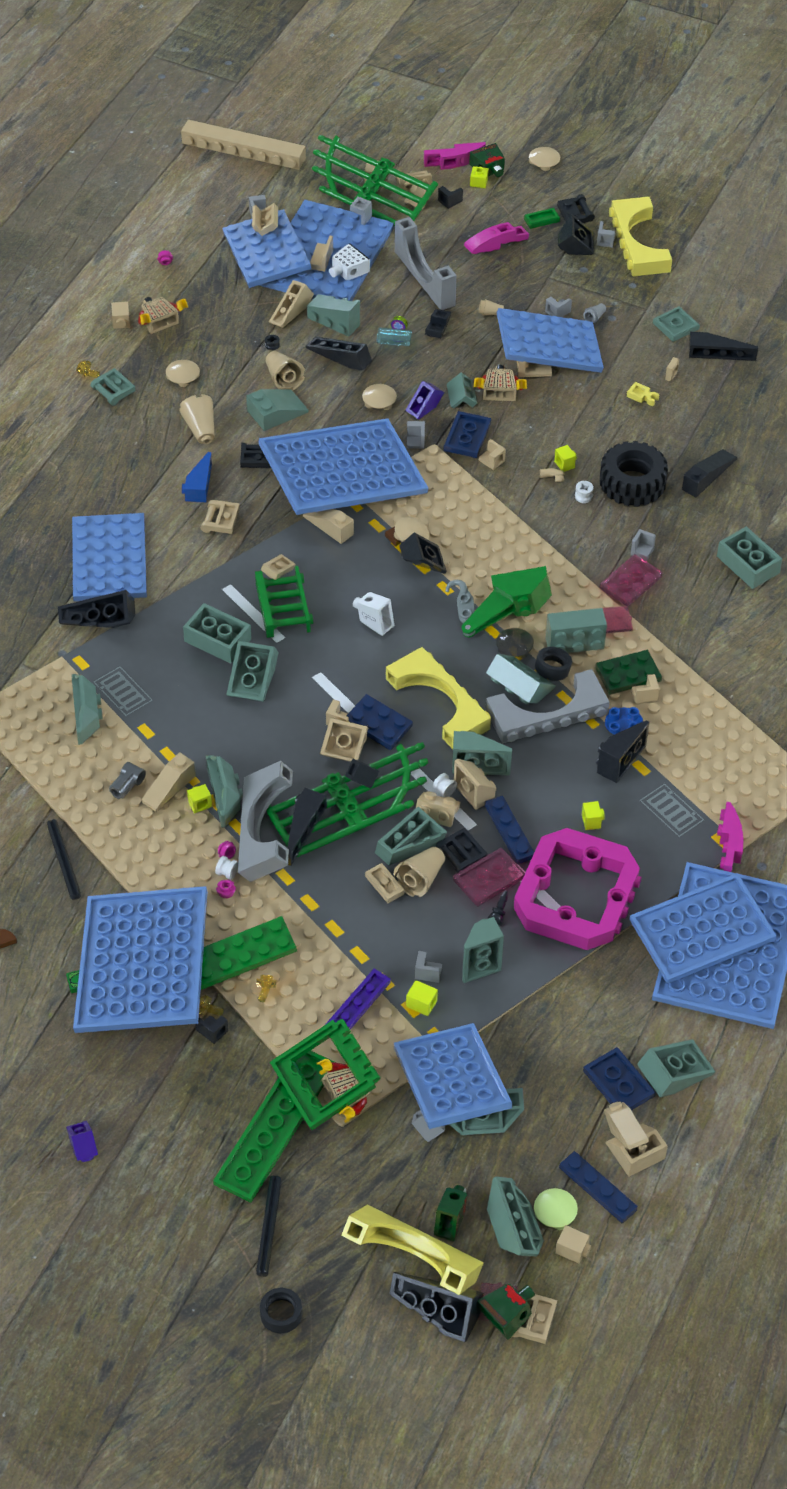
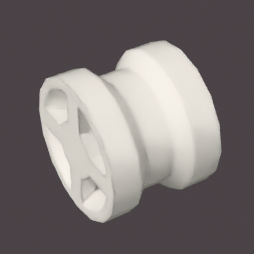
[575,481,593,503]
[433,773,457,797]
[215,856,238,880]

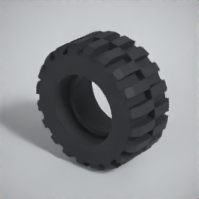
[599,441,668,507]

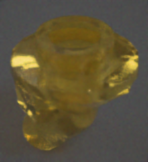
[76,361,100,378]
[256,975,277,1002]
[199,994,224,1016]

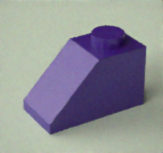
[405,381,445,419]
[66,1121,98,1162]

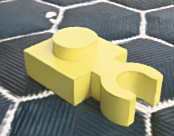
[627,382,659,406]

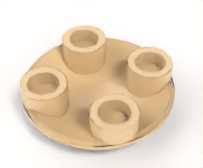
[529,147,560,171]
[166,360,200,387]
[362,384,397,410]
[394,517,429,542]

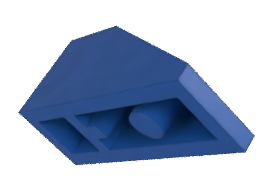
[182,452,212,502]

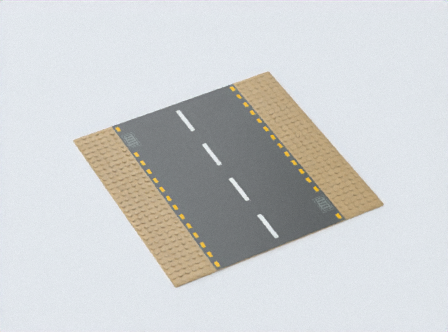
[0,444,787,1127]

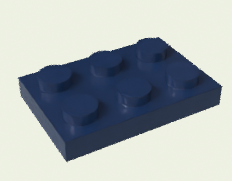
[444,411,491,458]
[346,694,413,750]
[583,1047,655,1111]

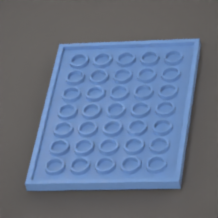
[259,200,394,301]
[258,419,429,515]
[652,862,787,1029]
[73,886,208,1033]

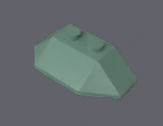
[71,674,103,745]
[206,755,243,828]
[449,1088,524,1135]
[487,1177,544,1257]

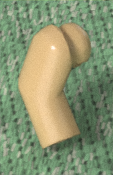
[540,468,565,482]

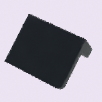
[438,186,463,209]
[345,758,379,788]
[196,1015,228,1044]

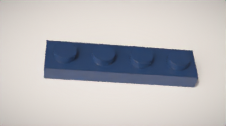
[485,796,534,864]
[559,1151,638,1224]

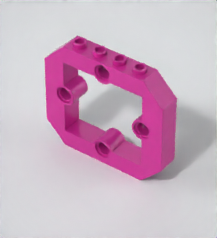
[514,828,642,950]

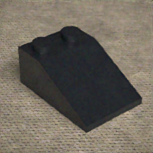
[596,720,649,783]

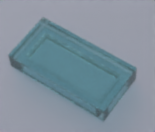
[377,328,412,346]

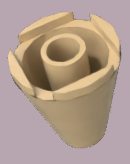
[266,351,305,391]
[179,394,215,444]
[394,847,445,897]

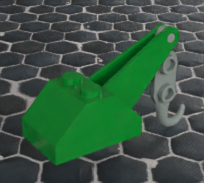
[446,566,552,638]

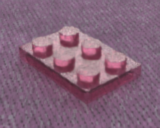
[600,554,663,607]
[453,848,525,907]

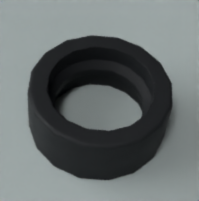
[535,647,572,681]
[259,1287,303,1334]

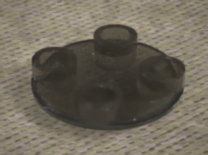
[496,628,534,658]

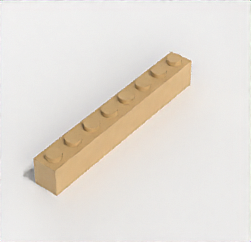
[181,120,306,170]

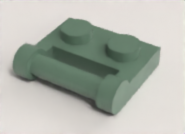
[90,368,136,406]

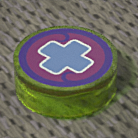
[390,316,408,333]

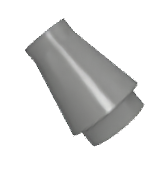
[583,303,606,323]

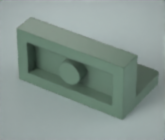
[447,372,477,409]

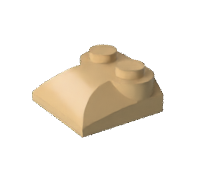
[320,718,368,762]

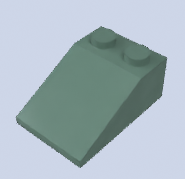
[246,389,309,431]
[226,641,279,702]
[452,731,512,775]
[637,1039,715,1097]

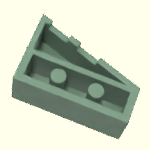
[307,294,360,337]
[375,807,447,866]

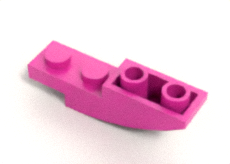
[423,142,486,170]
[464,222,529,254]
[717,802,744,872]

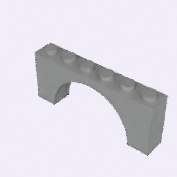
[395,217,457,310]
[486,669,610,744]
[238,761,293,882]

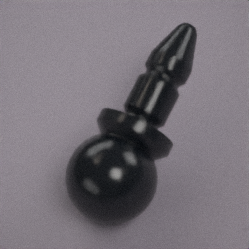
[488,891,508,927]

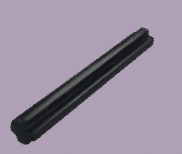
[47,819,81,900]
[256,1175,281,1277]

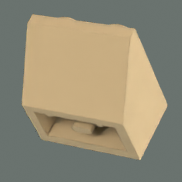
[606,1124,667,1177]

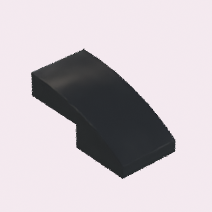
[425,308,451,339]

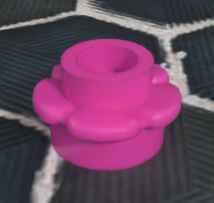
[157,250,173,265]
[218,841,236,859]
[216,880,236,898]

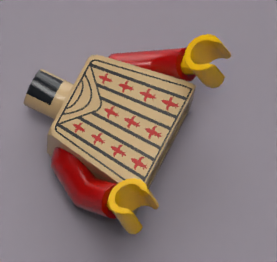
[138,297,188,334]
[473,365,527,401]
[317,1059,370,1123]

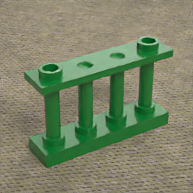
[255,566,314,638]

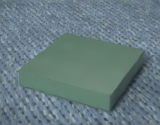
[653,306,700,342]

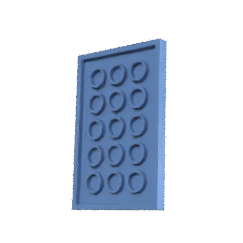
[222,209,311,288]
[497,308,604,373]
[72,513,147,601]
[629,873,777,984]
[394,1023,512,1129]

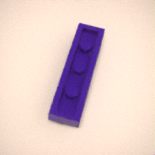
[325,969,391,1029]

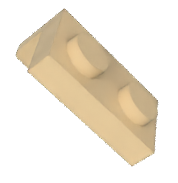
[396,170,432,191]
[252,203,278,236]
[416,791,461,827]

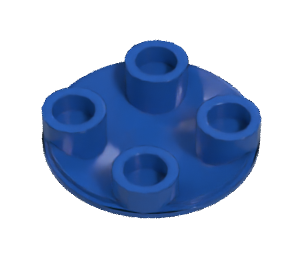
[605,707,643,735]

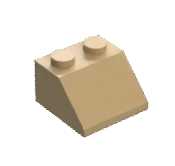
[454,759,496,810]

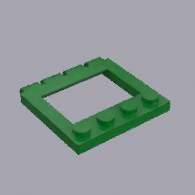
[270,1019,381,1130]

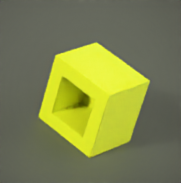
[470,166,489,188]
[554,445,577,472]
[187,784,212,814]
[582,801,605,830]

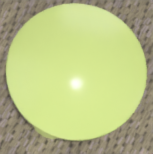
[534,1188,578,1230]

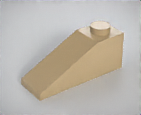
[269,280,314,328]
[303,509,354,544]
[142,752,195,812]
[604,1102,649,1150]

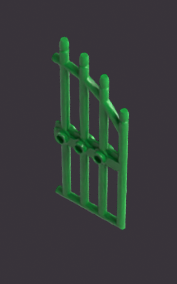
[312,135,438,226]
[266,742,429,858]

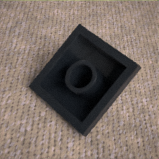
[557,214,594,255]
[399,532,447,574]

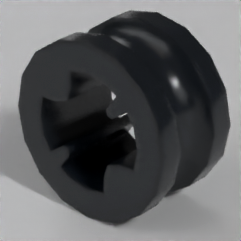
[265,335,280,350]

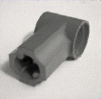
[109,762,146,799]

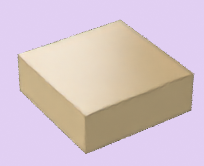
[665,357,679,382]

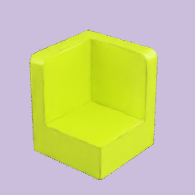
[406,981,438,1016]

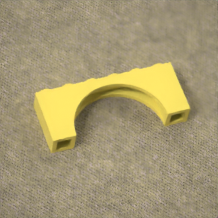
[609,197,672,276]
[386,647,491,749]
[341,1204,484,1295]

